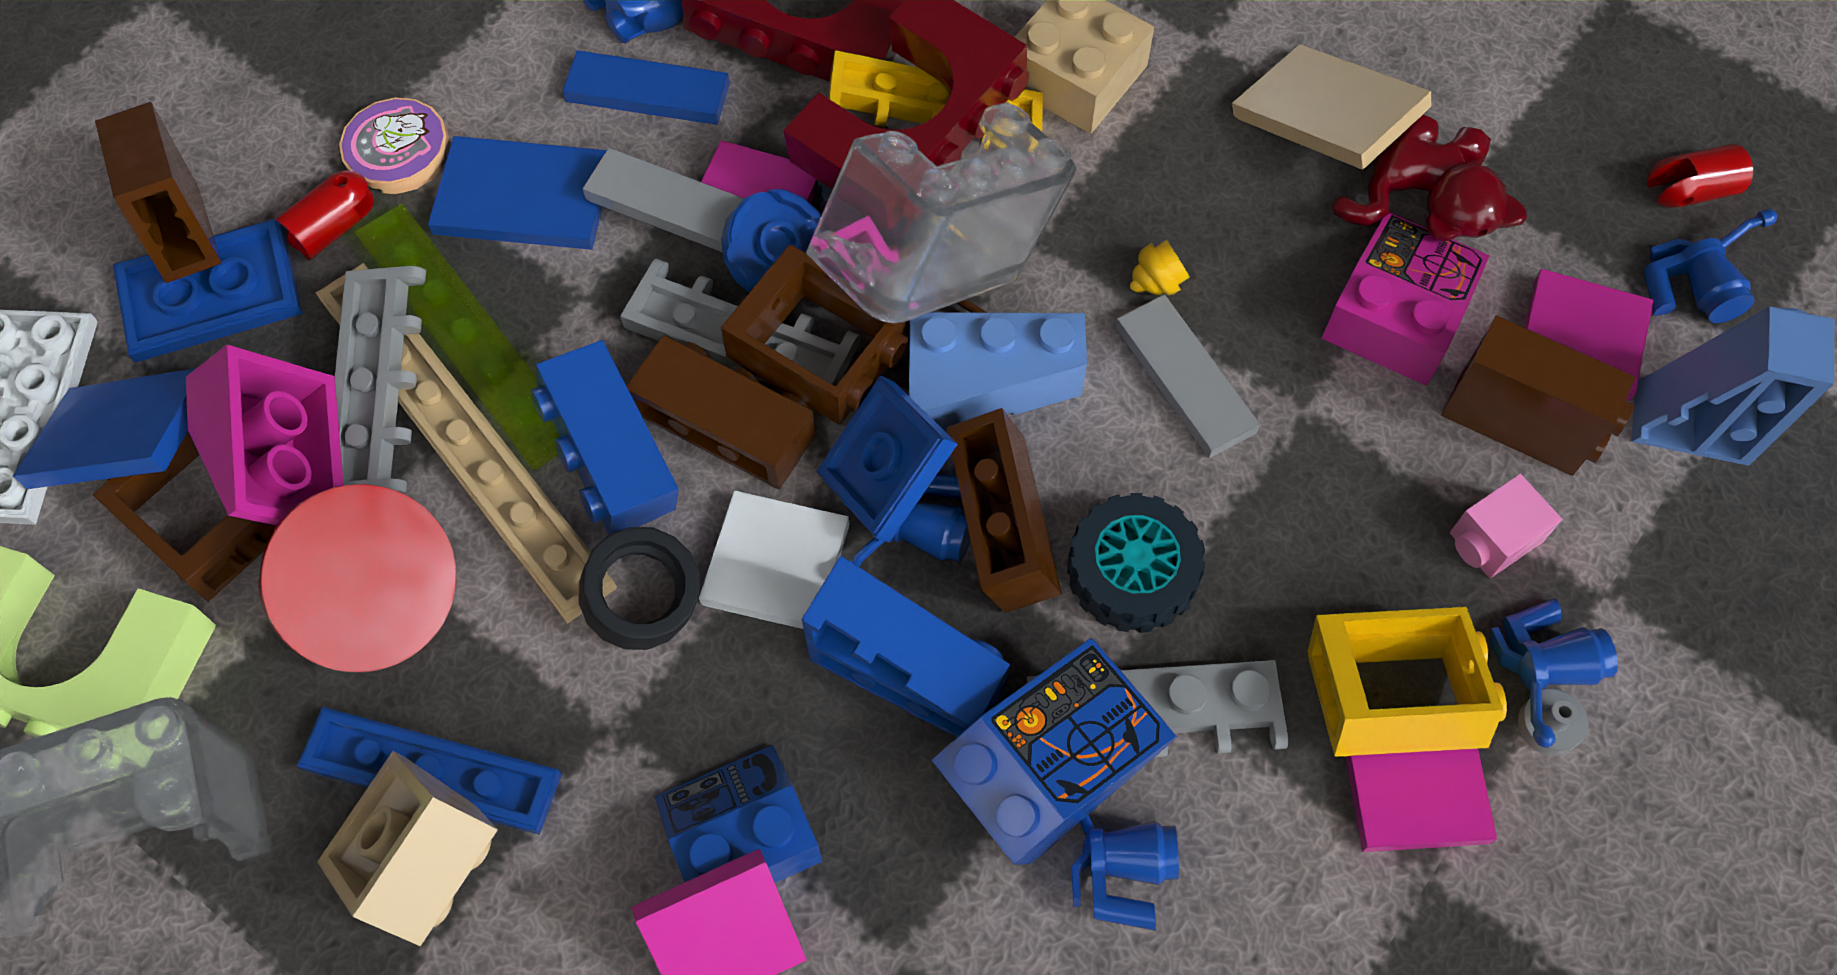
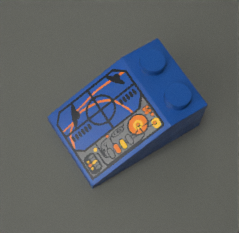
[932,638,1178,865]

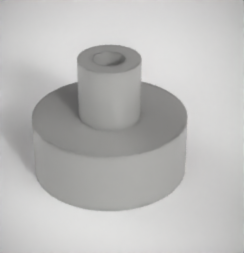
[1518,689,1589,756]

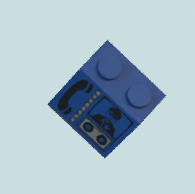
[654,745,823,883]

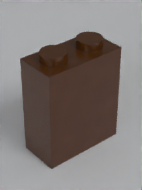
[95,102,222,284]
[1441,315,1635,476]

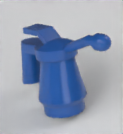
[1643,209,1777,323]
[851,473,971,567]
[1489,598,1618,748]
[1071,815,1179,931]

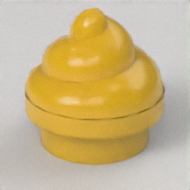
[1130,240,1190,295]

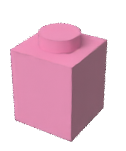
[1450,473,1563,579]

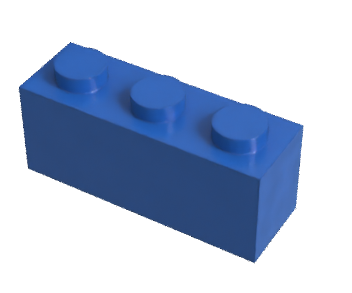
[530,340,679,535]

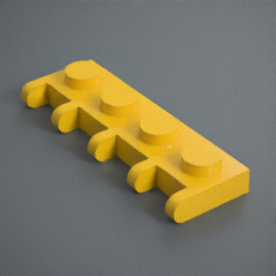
[828,50,1043,158]

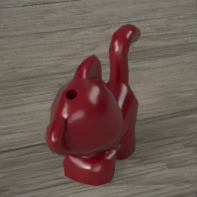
[1332,114,1527,242]

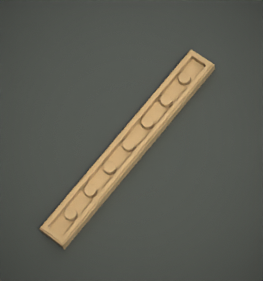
[316,263,617,624]

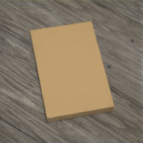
[1232,44,1432,170]

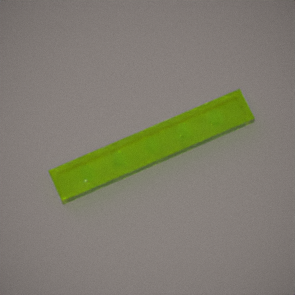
[355,204,560,471]

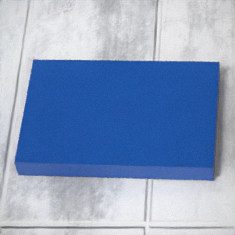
[428,136,607,250]
[113,219,303,363]
[13,368,196,489]

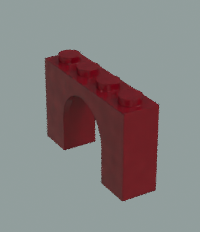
[682,0,904,82]
[783,0,1029,230]

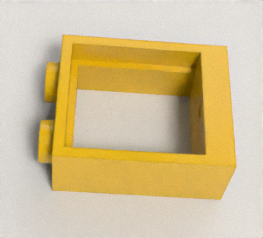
[1308,607,1507,757]

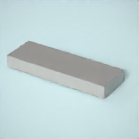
[583,148,745,252]
[1115,294,1261,458]

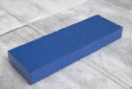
[563,50,730,125]

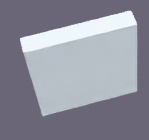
[699,491,850,629]

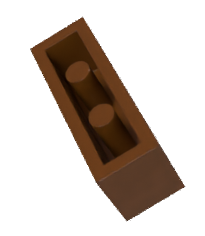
[626,335,816,490]
[946,408,1062,613]

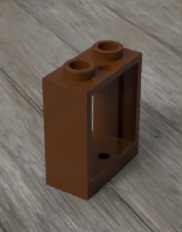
[721,244,909,425]
[92,431,276,602]

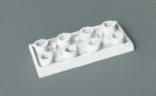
[0,310,98,525]

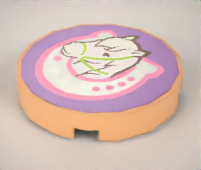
[339,97,451,194]

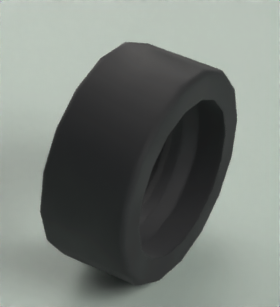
[579,527,700,650]

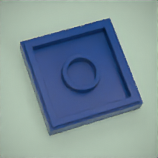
[816,376,958,543]

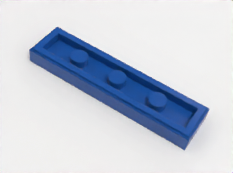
[297,707,562,835]

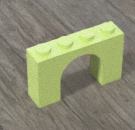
[0,546,216,764]

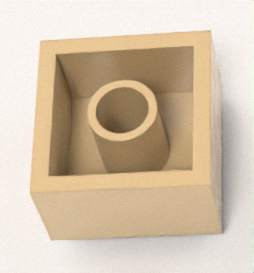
[1015,0,1154,134]

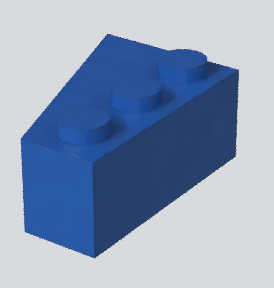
[801,555,1010,738]

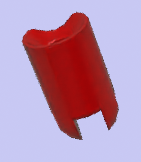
[1647,143,1753,208]
[275,170,374,261]

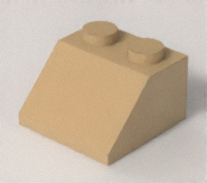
[317,751,498,946]

